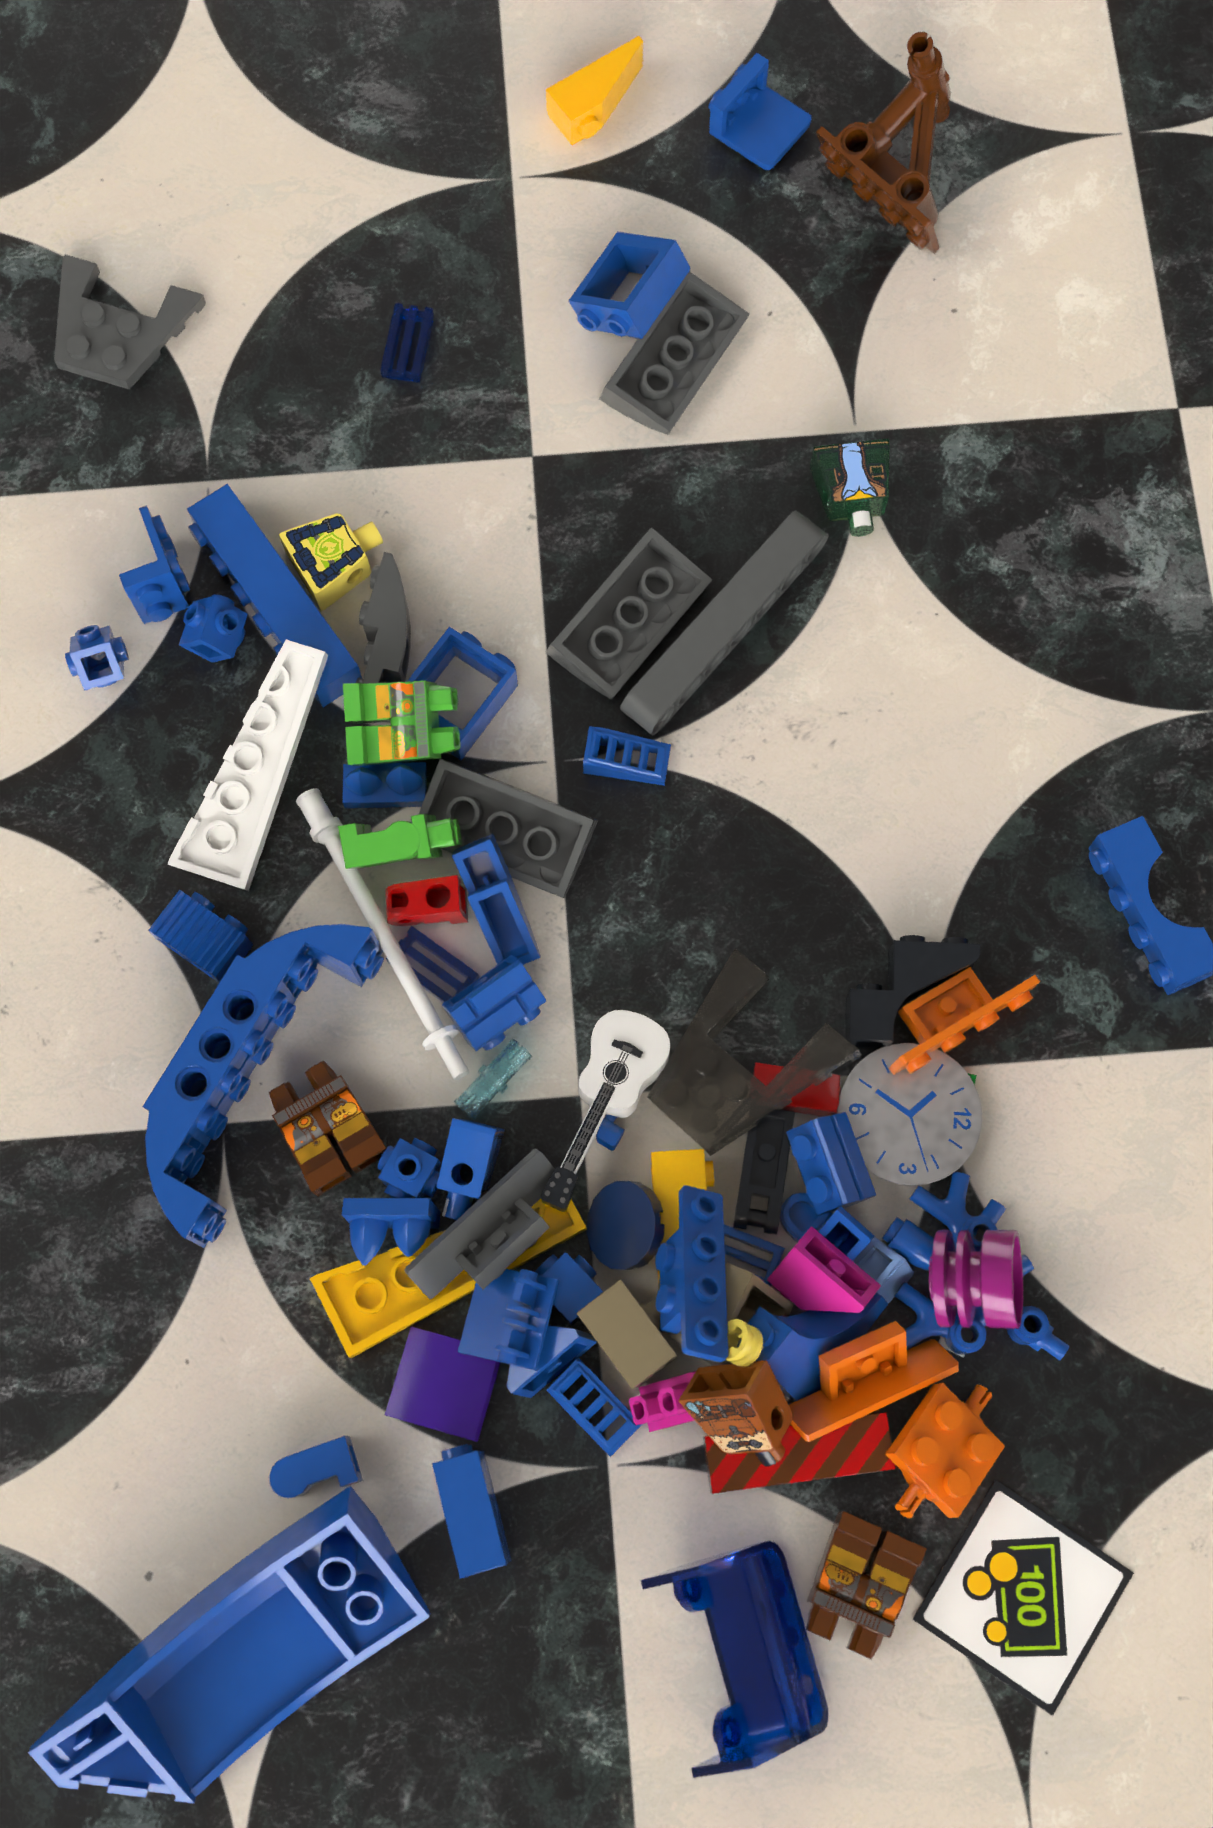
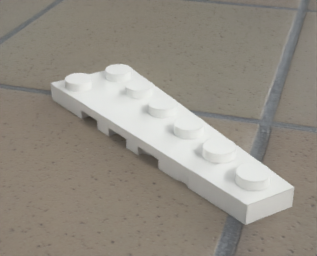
[168,640,328,891]

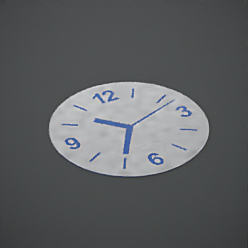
[838,1043,982,1185]

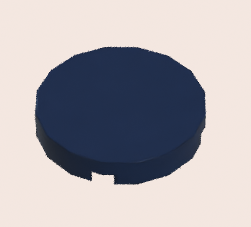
[587,1181,665,1270]

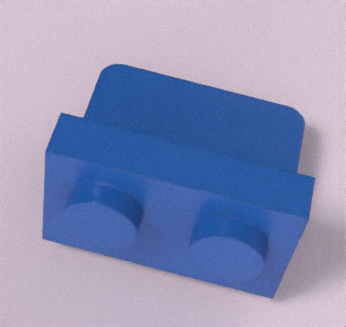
[709,53,811,170]
[119,505,191,624]

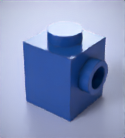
[535,1252,603,1326]

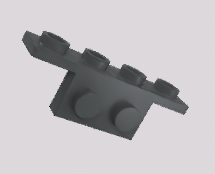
[404,1149,555,1299]

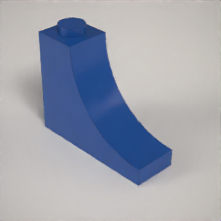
[737,1292,888,1402]

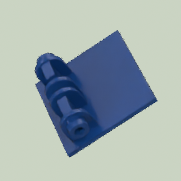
[458,1269,559,1370]

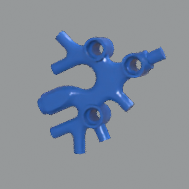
[882,1172,1070,1361]

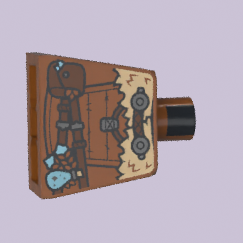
[678,1360,792,1466]

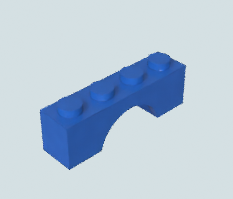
[1088,816,1213,996]

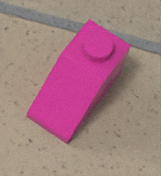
[767,1226,881,1313]

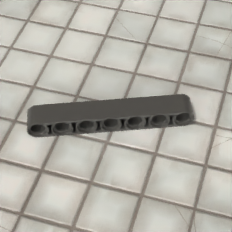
[620,510,829,735]

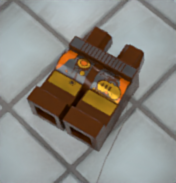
[269,1061,387,1197]
[806,1511,927,1659]

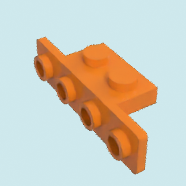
[889,967,1040,1075]
[789,1321,959,1442]

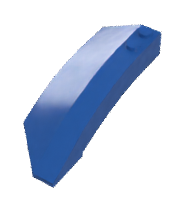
[28,1486,430,1803]

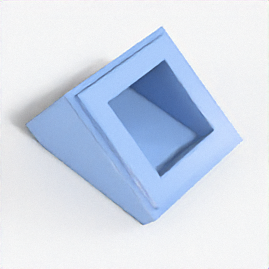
[853,1237,914,1304]

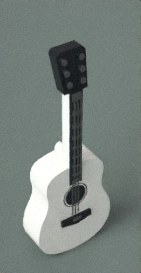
[540,1010,670,1212]

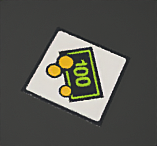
[912,1480,1134,1716]

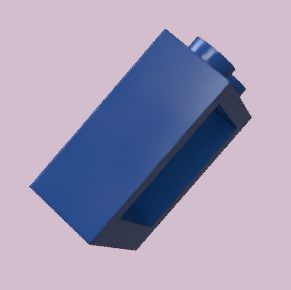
[568,232,691,339]
[407,627,518,760]

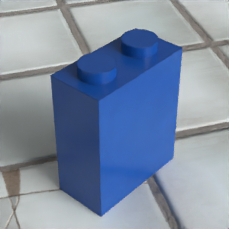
[432,1444,512,1578]

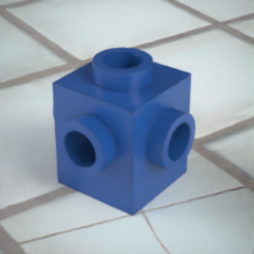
[179,595,248,663]
[65,625,129,691]
[377,1138,442,1198]

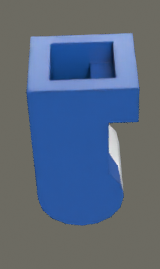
[269,1436,363,1498]

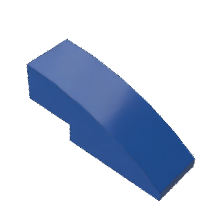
[452,834,541,965]

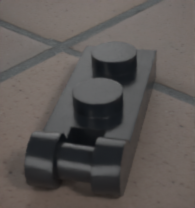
[733,1105,795,1235]

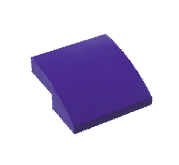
[385,1327,500,1442]

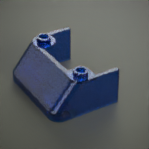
[641,1541,829,1778]

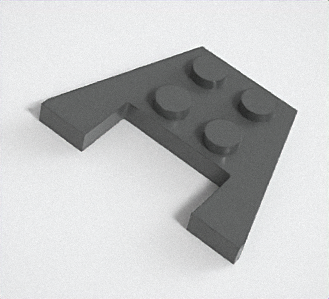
[54,254,206,390]

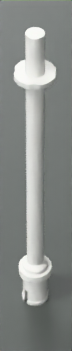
[296,788,469,1080]

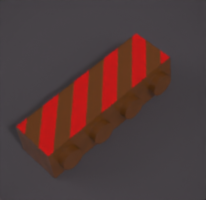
[703,1412,896,1494]

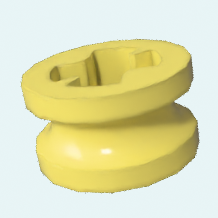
[725,1319,763,1367]

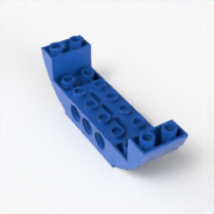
[142,924,384,1248]

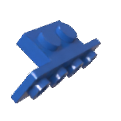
[655,1185,728,1362]

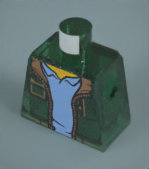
[810,438,890,537]

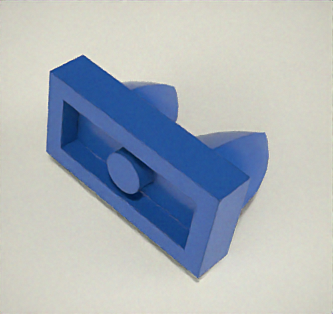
[343,762,427,808]
[342,1198,441,1266]

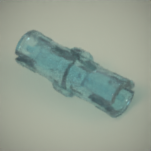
[454,1038,532,1121]

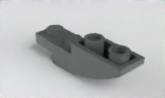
[356,552,411,684]

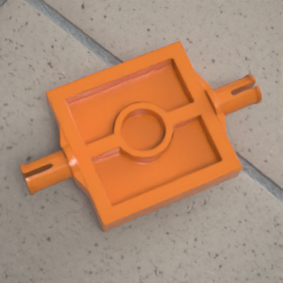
[885,1383,1005,1518]

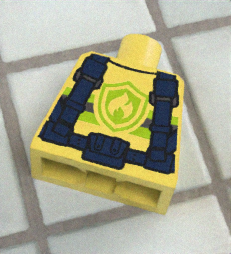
[279,513,383,611]

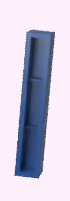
[187,484,362,707]

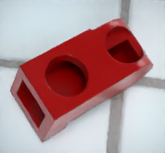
[385,875,468,926]

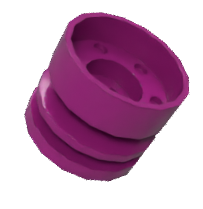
[929,1230,1023,1329]

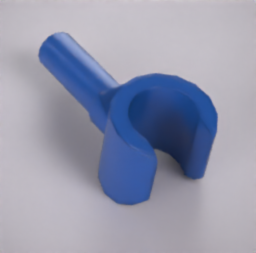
[596,1114,625,1151]

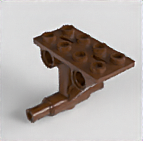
[816,32,951,254]

